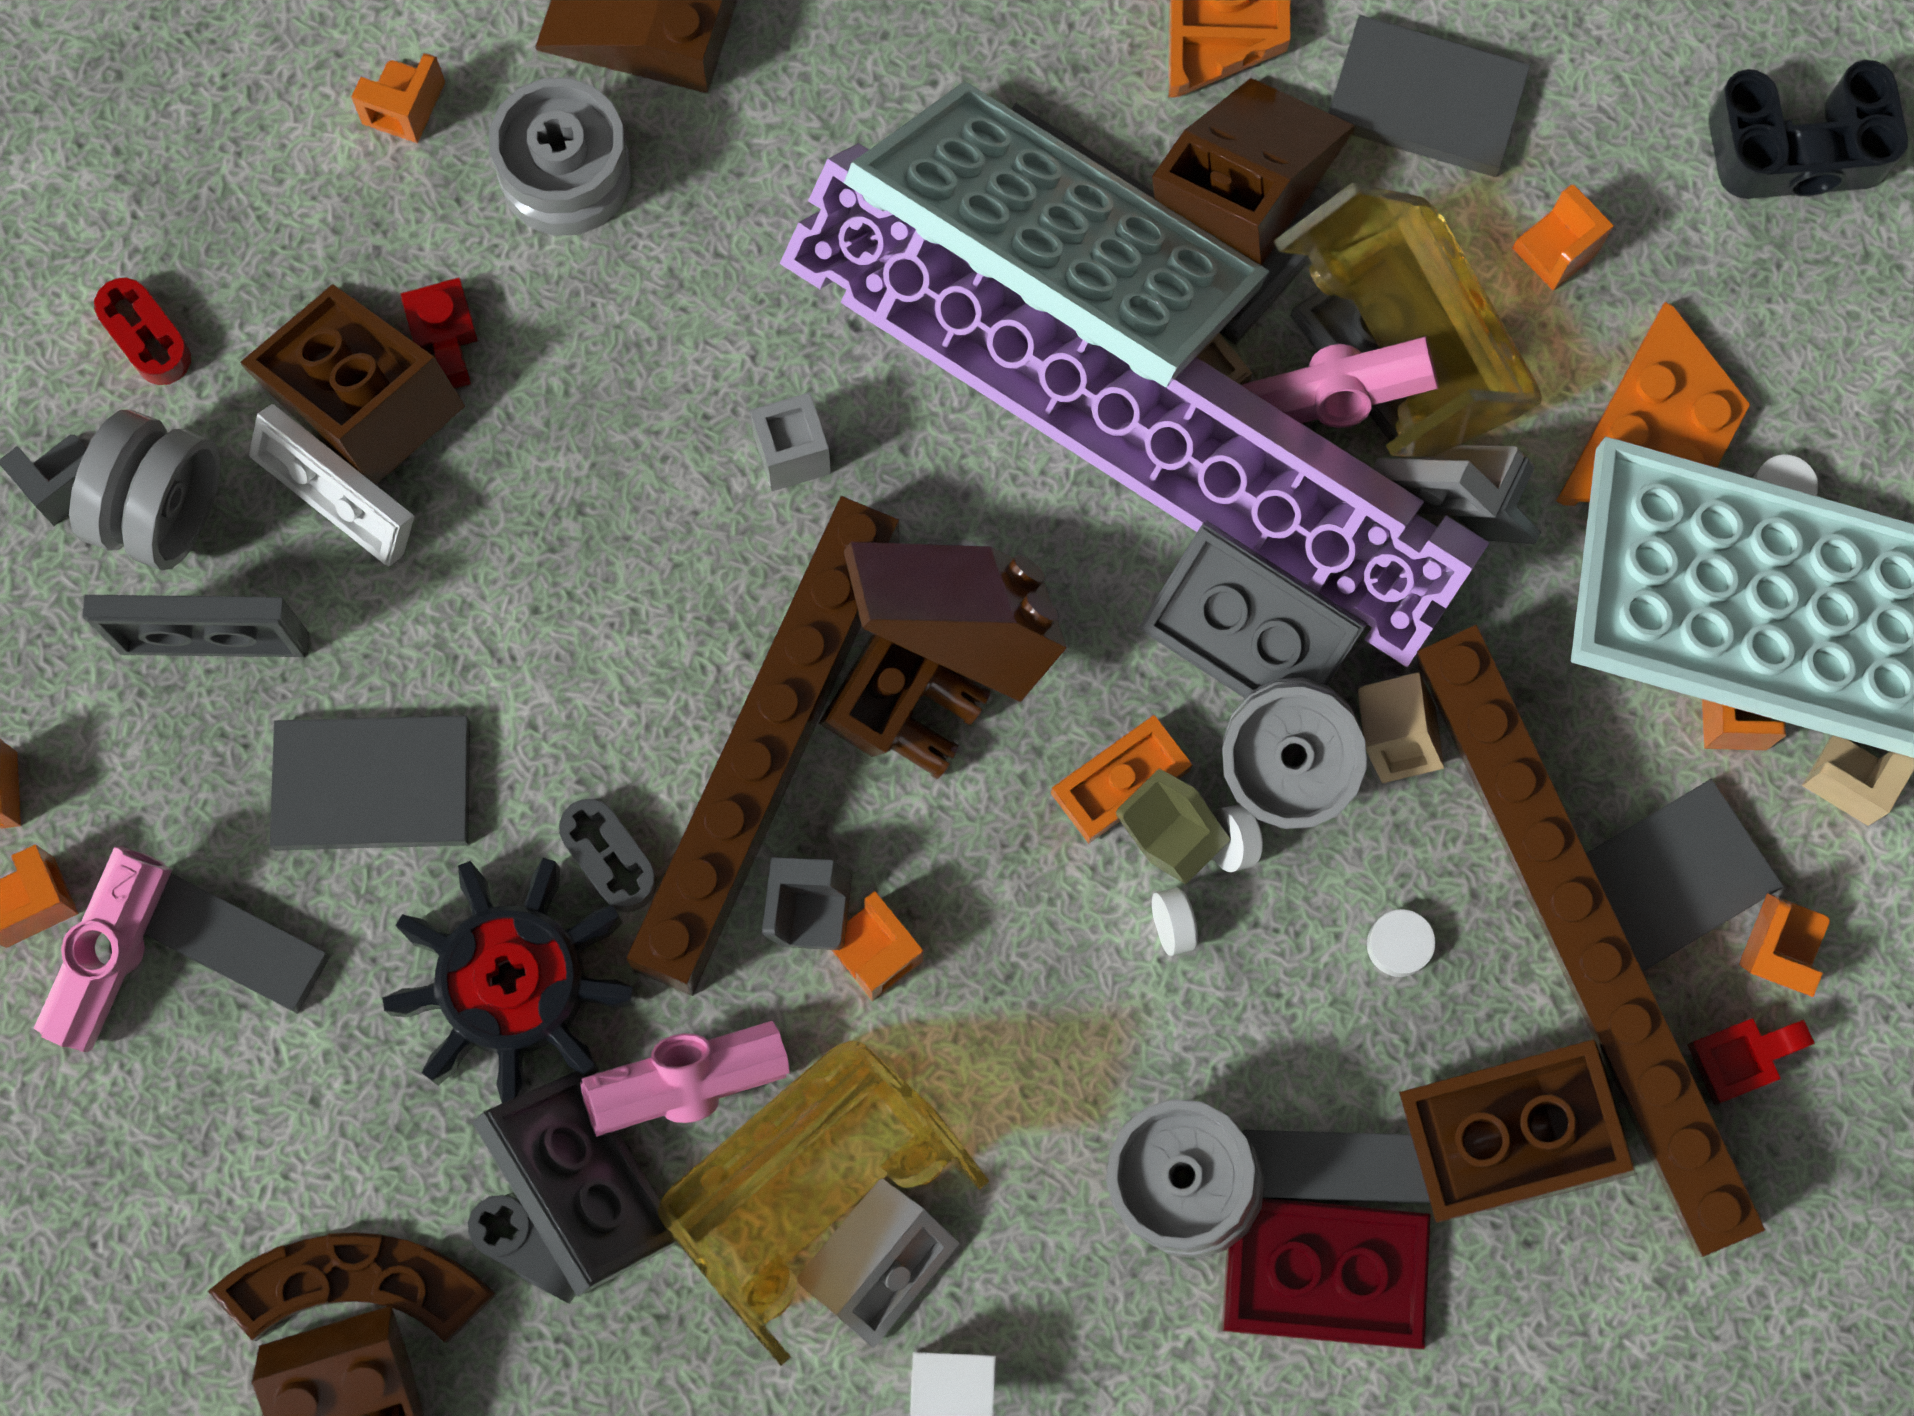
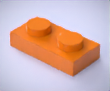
[1051,715,1193,844]

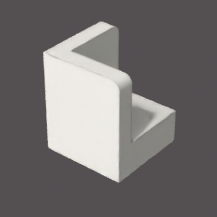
[910,1352,995,1416]

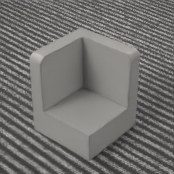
[750,392,831,491]

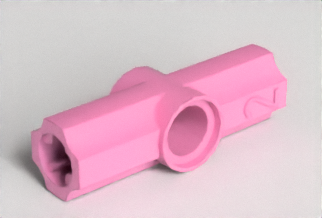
[1242,336,1439,428]
[34,846,172,1052]
[580,1021,790,1136]

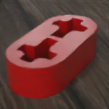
[94,278,191,385]

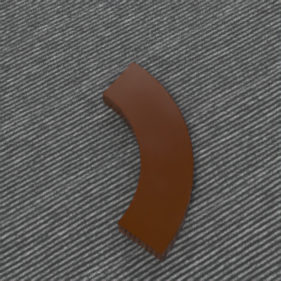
[208,1232,497,1343]

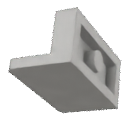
[1373,445,1525,518]
[797,1179,960,1348]

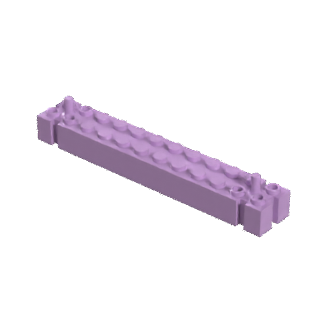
[780,143,1489,667]

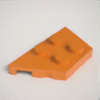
[1168,0,1290,98]
[1556,302,1750,506]

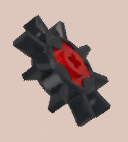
[382,858,637,1103]

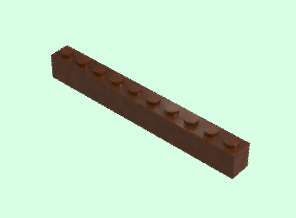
[1417,625,1766,1257]

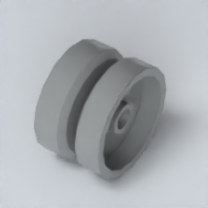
[489,78,631,236]
[69,410,221,570]
[1222,677,1367,829]
[1106,1099,1265,1259]

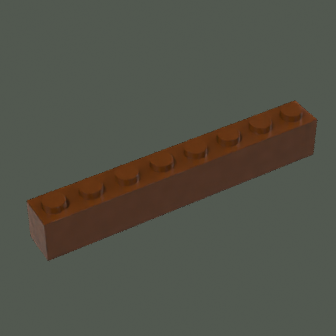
[626,496,899,996]

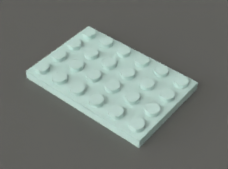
[844,81,1269,388]
[1571,436,1914,758]

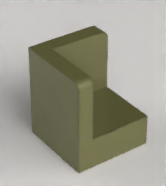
[1116,768,1230,885]

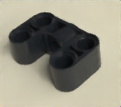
[1708,59,1908,199]

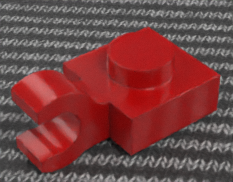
[400,277,478,389]
[1687,1018,1815,1106]

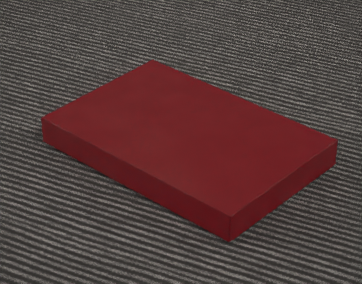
[1221,1198,1431,1350]

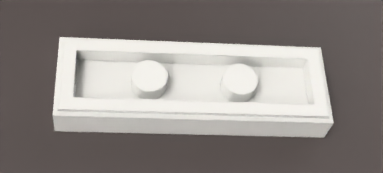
[249,404,414,567]

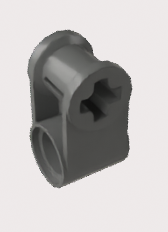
[468,1195,576,1304]

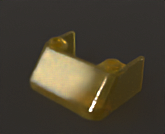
[1274,182,1542,457]
[658,1041,989,1366]

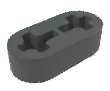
[559,799,657,912]

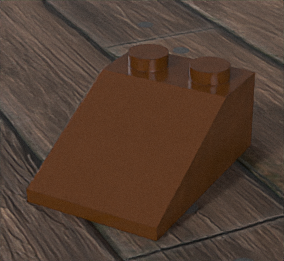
[535,0,738,94]
[240,284,465,485]
[844,542,1067,702]
[1399,1039,1637,1223]

